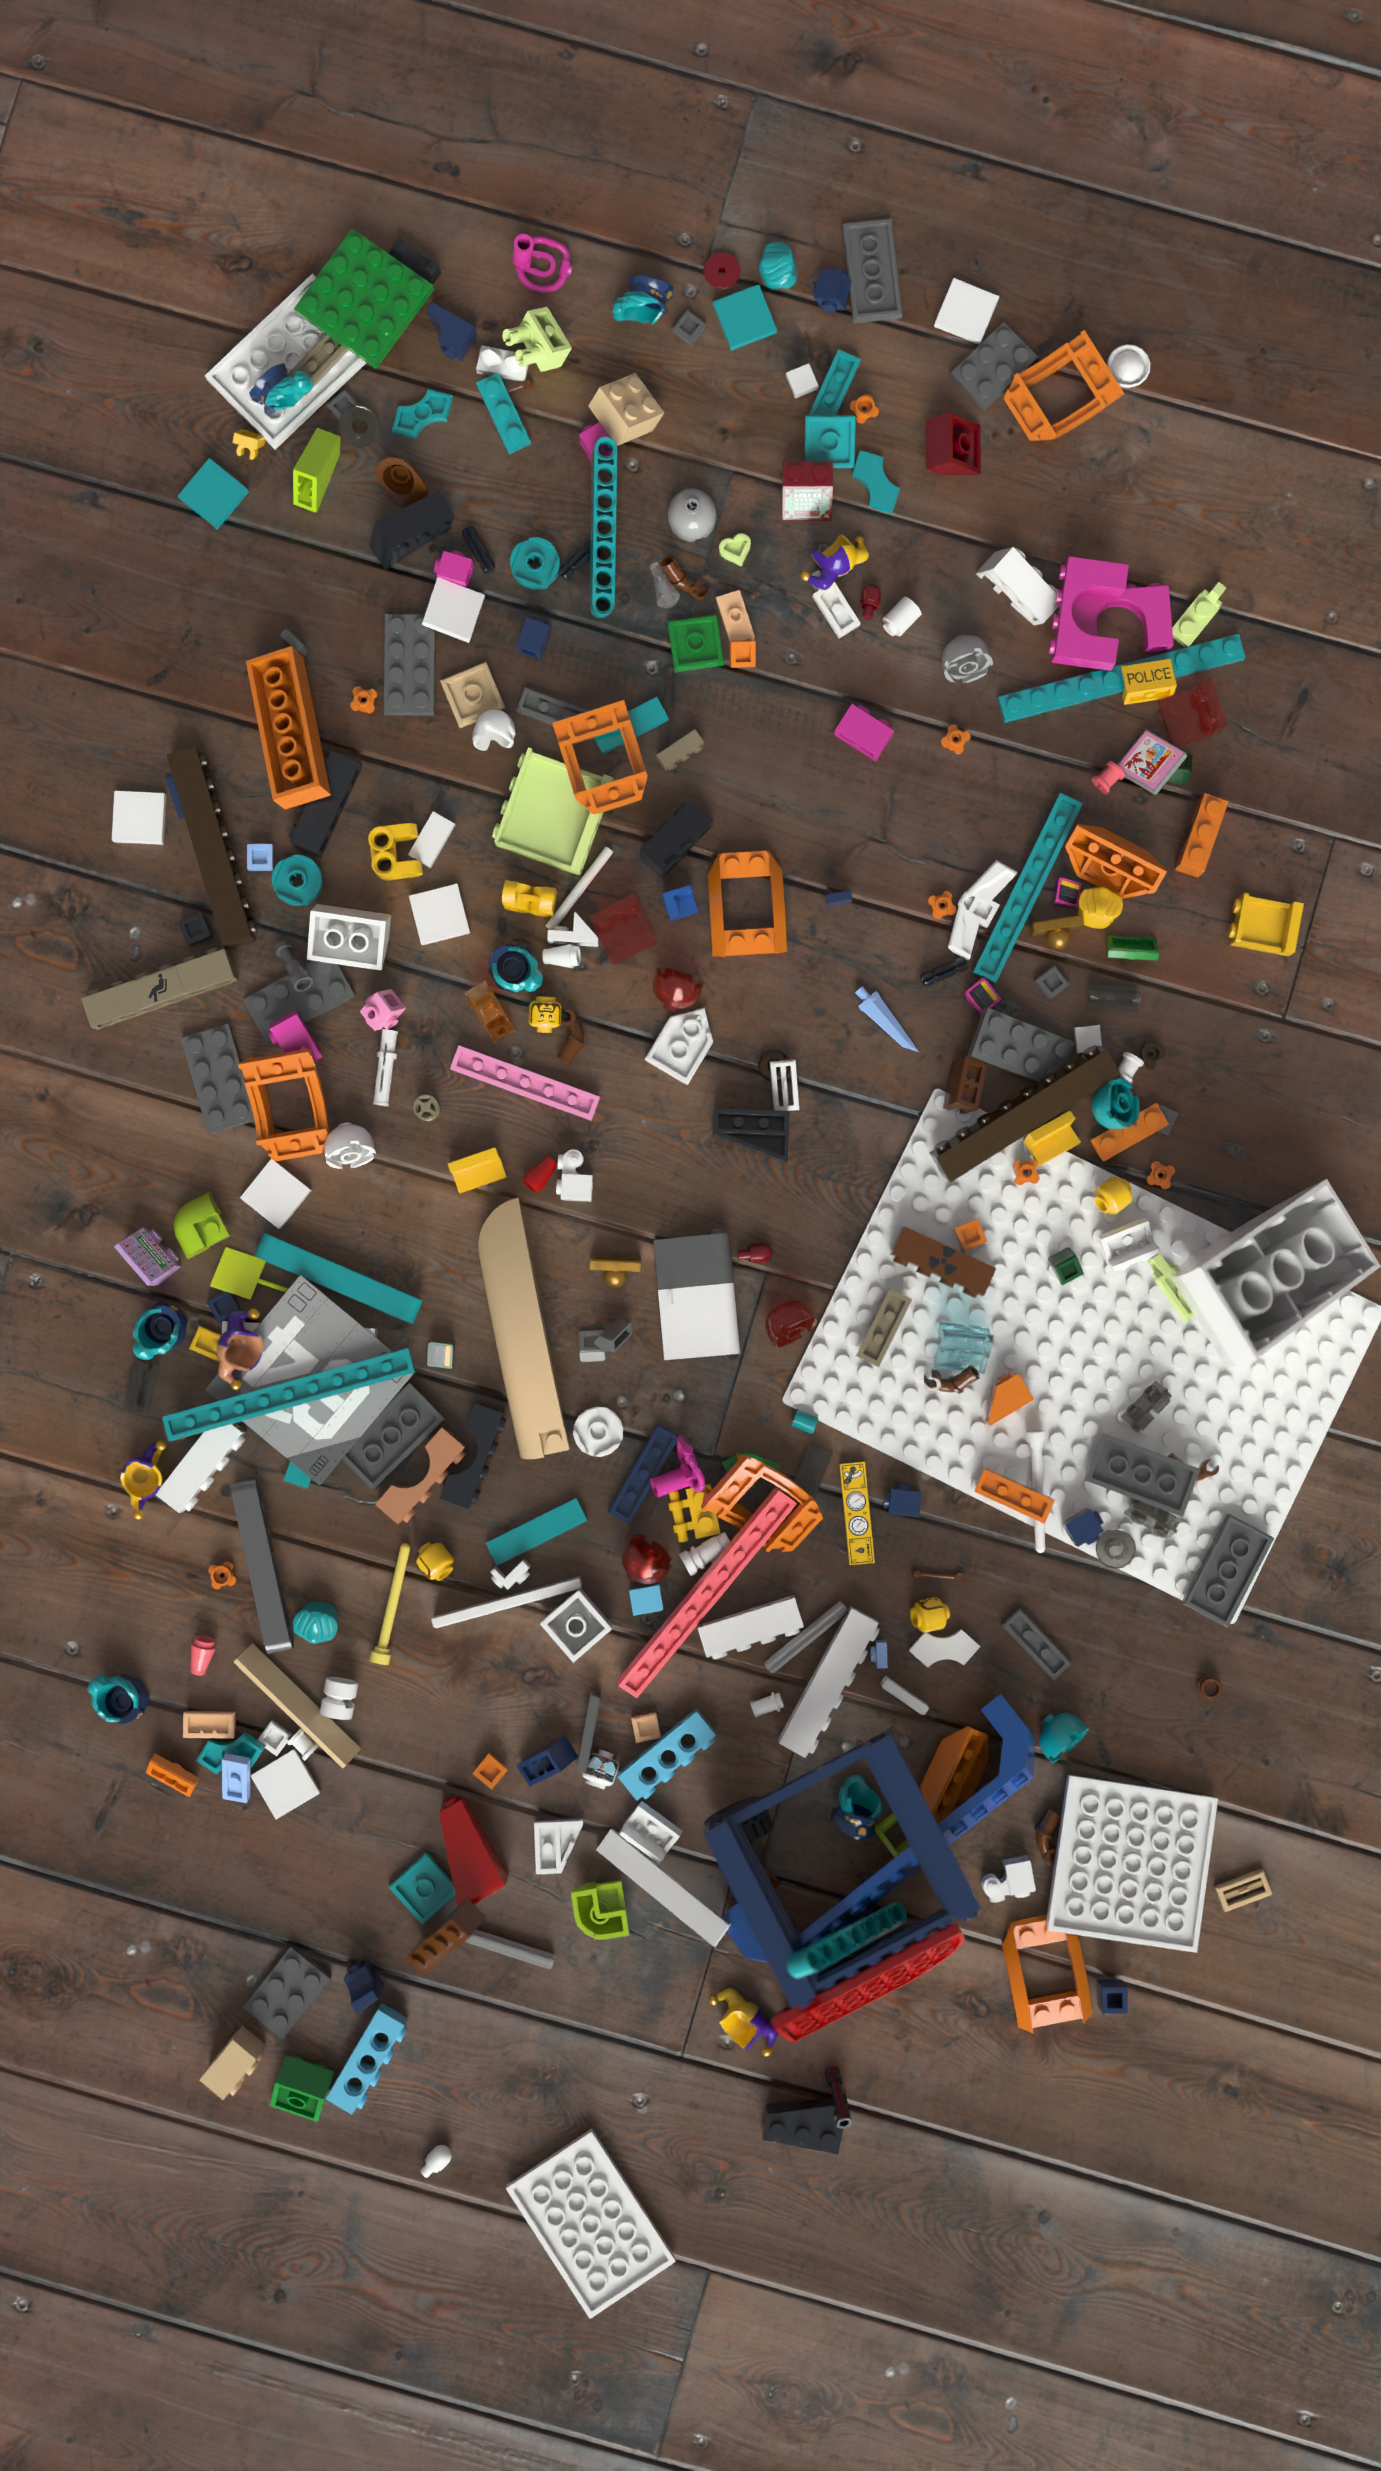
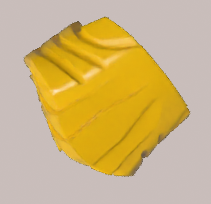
[1077,886,1123,929]

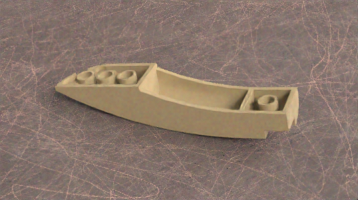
[478,1197,569,1459]

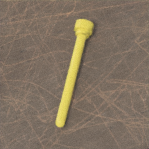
[369,1543,410,1665]

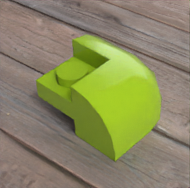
[173,1192,231,1259]
[571,1880,629,1940]

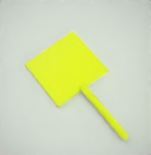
[210,1247,289,1300]

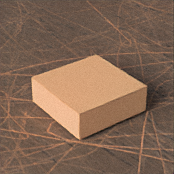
[631,1712,661,1743]

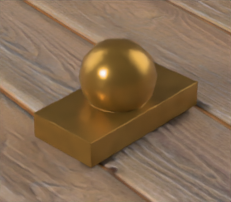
[1030,915,1084,950]
[590,1255,641,1288]

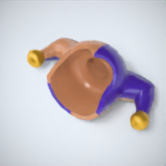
[217,1308,263,1390]

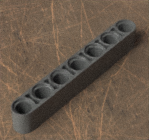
[231,1478,294,1654]

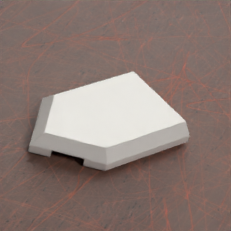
[645,1008,713,1085]

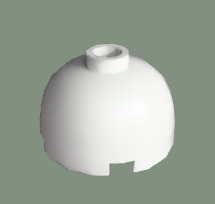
[324,1122,376,1169]

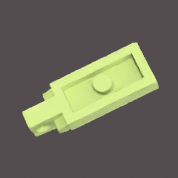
[1172,582,1226,648]
[1147,1253,1194,1322]

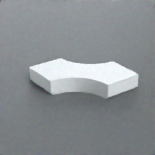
[908,1629,980,1667]

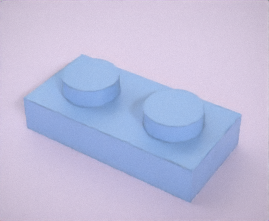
[222,1753,250,1803]

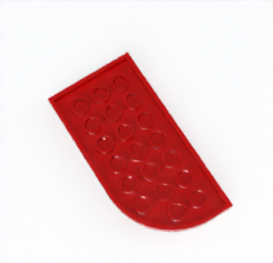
[770,1923,965,2044]

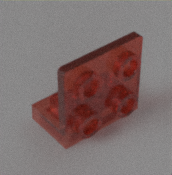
[1158,678,1227,747]
[589,894,657,965]

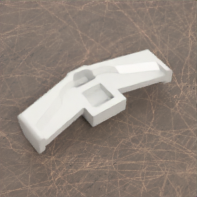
[948,860,1018,960]

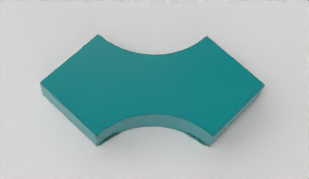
[392,389,453,439]
[852,450,900,514]
[196,1732,266,1774]

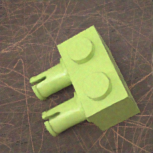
[503,307,572,372]

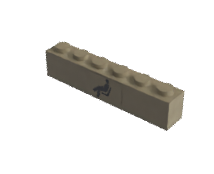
[81,947,238,1030]

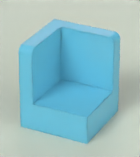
[629,1583,663,1616]

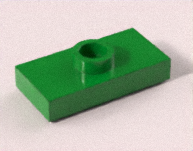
[1105,935,1159,960]

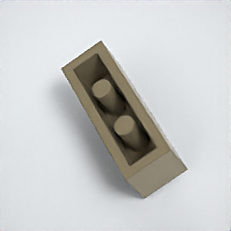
[656,729,704,772]

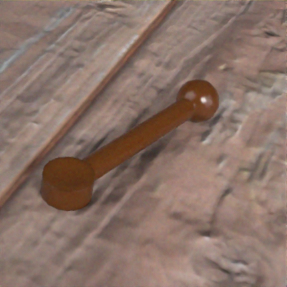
[506,379,533,393]
[912,1569,965,1583]

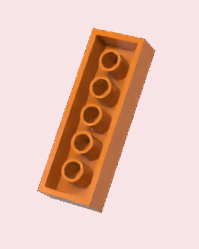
[246,646,331,809]

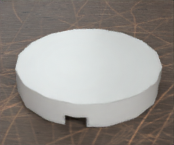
[573,1406,623,1457]

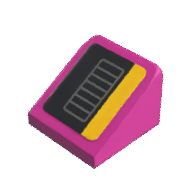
[1053,877,1082,909]
[965,977,1002,1015]

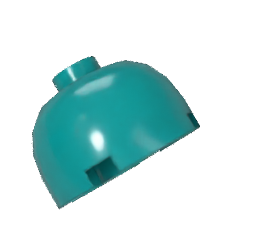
[1091,1078,1140,1130]
[1038,1713,1089,1763]

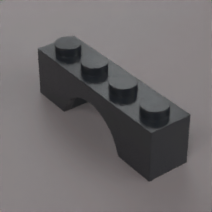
[440,1402,507,1509]

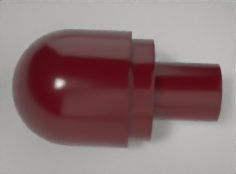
[860,584,881,620]
[737,1242,773,1264]

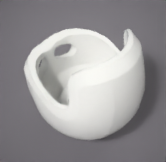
[472,710,516,751]

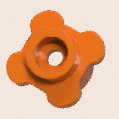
[850,394,879,424]
[350,686,377,713]
[941,725,971,754]
[928,891,956,920]
[1013,1159,1040,1185]
[1146,1161,1175,1190]
[208,1561,237,1589]

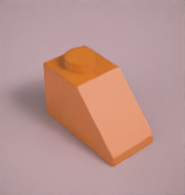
[985,1371,1034,1426]

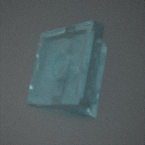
[934,1322,993,1374]

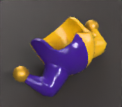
[800,535,869,590]
[120,1440,166,1520]
[708,1987,778,2057]

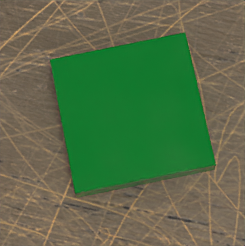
[667,614,724,673]

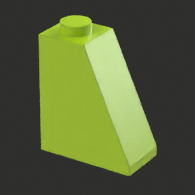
[293,428,340,513]

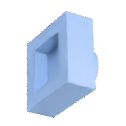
[247,844,274,871]
[870,1639,888,1669]

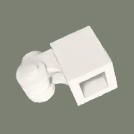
[556,1149,593,1202]
[981,1855,1036,1902]

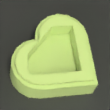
[719,533,751,567]

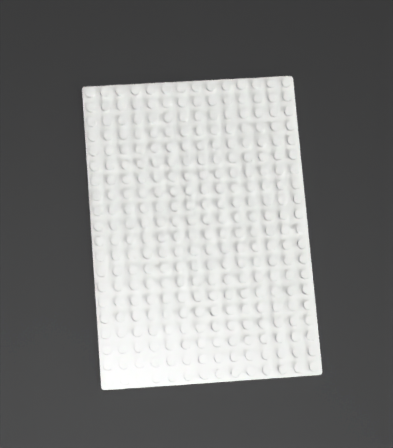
[782,1089,1381,1624]

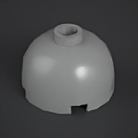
[667,488,717,542]
[941,635,993,683]

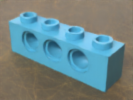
[618,1708,716,1800]
[326,2003,408,2115]

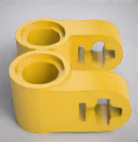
[368,823,423,881]
[502,880,557,917]

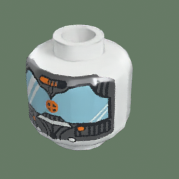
[582,1749,619,1790]

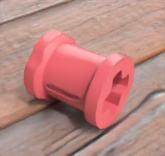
[1091,761,1125,795]

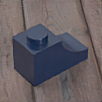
[427,302,477,362]
[516,1735,578,1786]
[343,1959,384,2013]

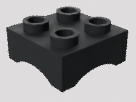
[388,237,441,285]

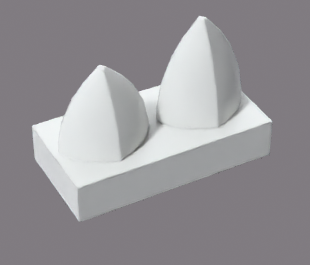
[476,345,529,382]

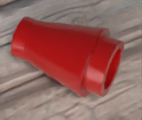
[522,1156,558,1193]

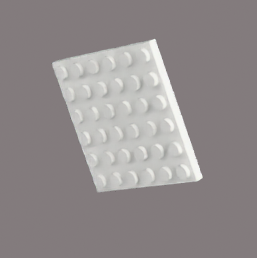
[1045,1774,1218,1953]

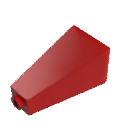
[439,1795,509,1906]

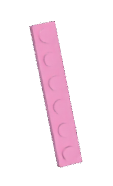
[450,1045,600,1121]

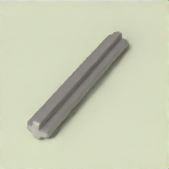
[764,1601,848,1673]
[465,1929,555,1969]

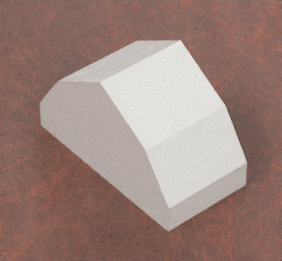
[1170,1179,1381,1367]

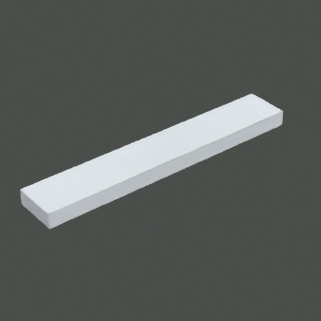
[432,1576,582,1629]
[596,1829,731,1947]

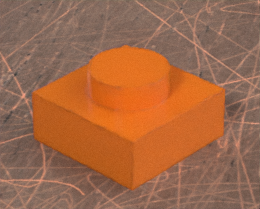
[729,640,756,668]
[953,1218,988,1252]
[472,1752,508,1789]

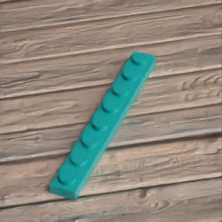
[972,793,1083,984]

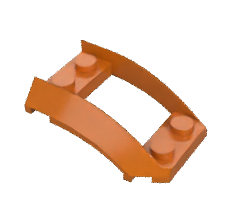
[1003,330,1125,441]
[552,700,648,815]
[707,850,787,957]
[238,1046,329,1161]
[701,1454,823,1552]
[1001,1915,1093,2033]

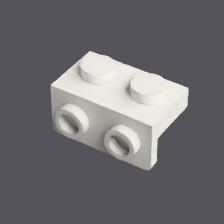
[1098,1217,1160,1271]
[619,1801,682,1864]

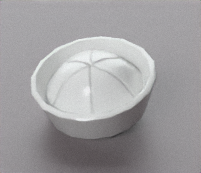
[1107,344,1150,388]

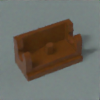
[943,1056,987,1114]

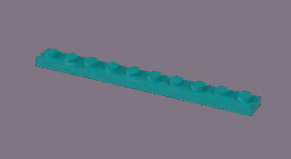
[997,634,1245,723]
[162,1348,416,1442]

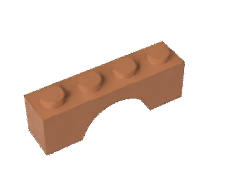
[375,1427,467,1524]

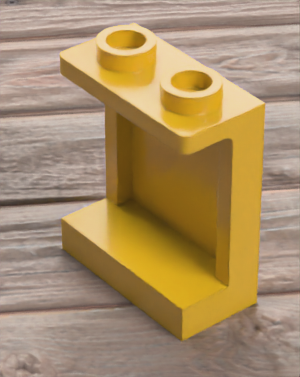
[1228,892,1304,956]

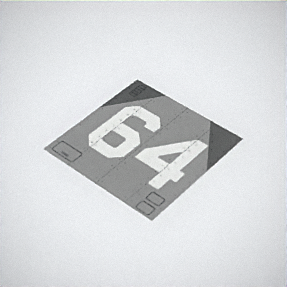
[205,1275,414,1485]

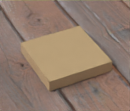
[440,662,506,728]

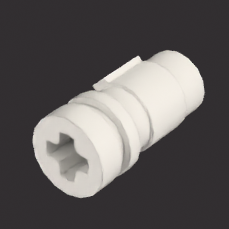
[679,1532,730,1576]

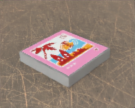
[1118,730,1187,795]

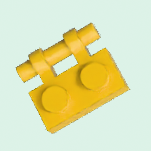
[668,1484,721,1542]

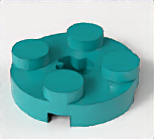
[510,537,560,590]
[271,855,323,906]

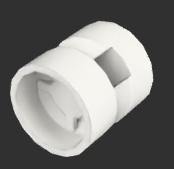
[319,1677,359,1720]

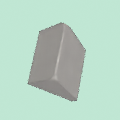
[579,1330,605,1362]

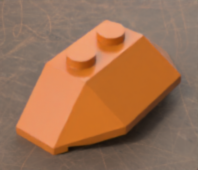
[1065,824,1167,899]
[920,1726,989,1823]

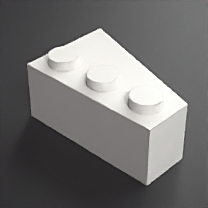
[976,547,1059,625]

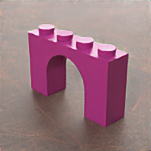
[1048,556,1129,671]
[1072,583,1174,654]

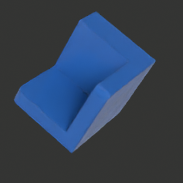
[662,885,698,922]

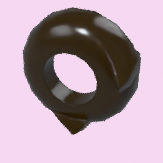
[758,1050,790,1082]

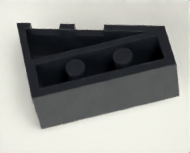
[369,491,455,570]
[640,800,713,880]
[712,1108,790,1164]
[762,2094,848,2155]

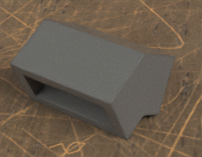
[594,1318,632,1353]

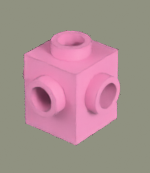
[360,989,406,1031]

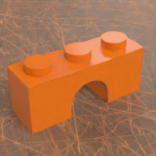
[1174,793,1229,878]

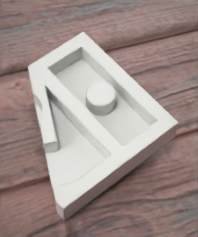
[534,1819,583,1874]

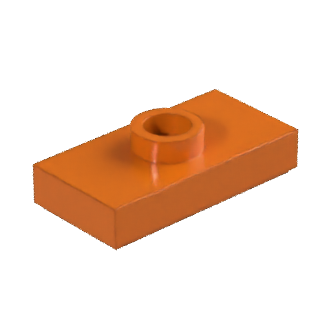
[146,1753,199,1797]

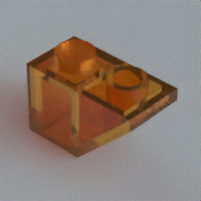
[464,981,515,1043]

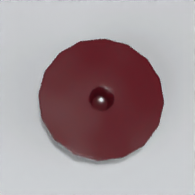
[704,252,740,289]

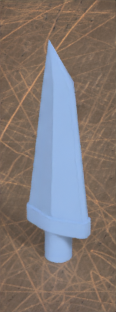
[855,986,919,1052]

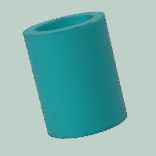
[791,1409,819,1434]

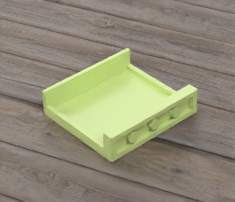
[492,747,614,876]

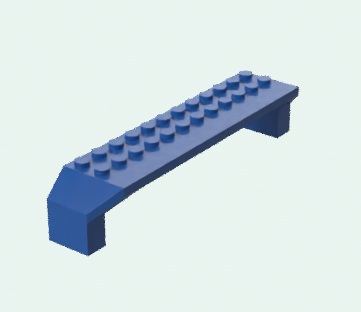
[721,1694,1035,1963]

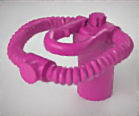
[512,234,572,293]
[650,1435,705,1498]

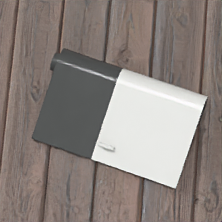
[654,1228,740,1360]

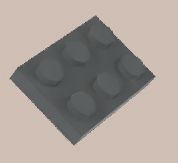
[950,322,1038,411]
[243,1945,331,2040]

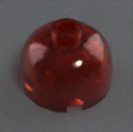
[652,967,704,1011]
[765,1300,817,1347]
[622,1535,673,1585]

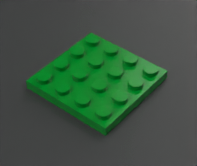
[294,229,434,369]

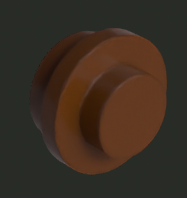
[1197,1675,1223,1701]

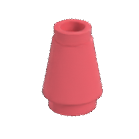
[190,1635,216,1676]

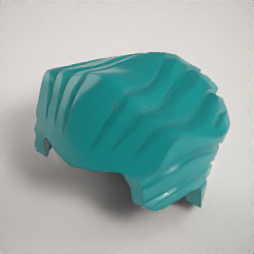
[758,242,798,289]
[293,1601,338,1644]

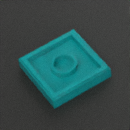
[713,284,777,351]
[804,416,856,468]
[178,458,249,530]
[389,1851,455,1925]

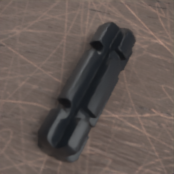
[462,526,495,574]
[559,539,600,581]
[920,957,968,987]

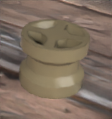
[413,1095,440,1121]

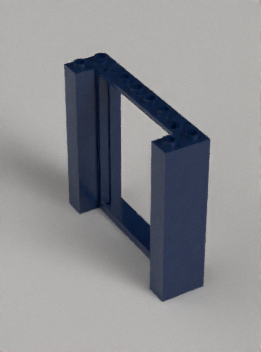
[703,1730,981,2009]

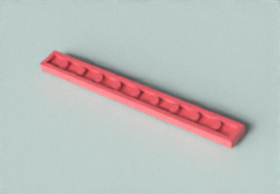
[616,1487,797,1698]

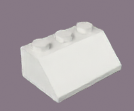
[307,904,391,970]

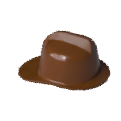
[376,455,428,508]

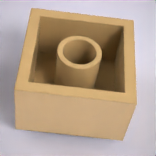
[588,373,664,446]
[200,2025,266,2100]

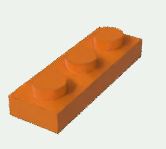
[1090,1103,1169,1162]
[974,1468,1056,1524]

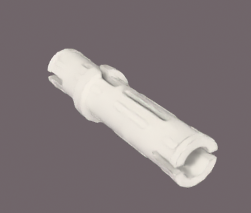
[373,1029,398,1106]

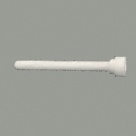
[1026,1430,1046,1553]

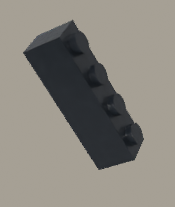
[289,750,362,858]

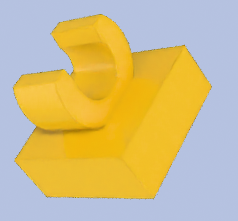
[233,429,265,460]

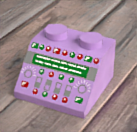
[114,1228,181,1286]

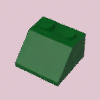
[270,2055,334,2122]

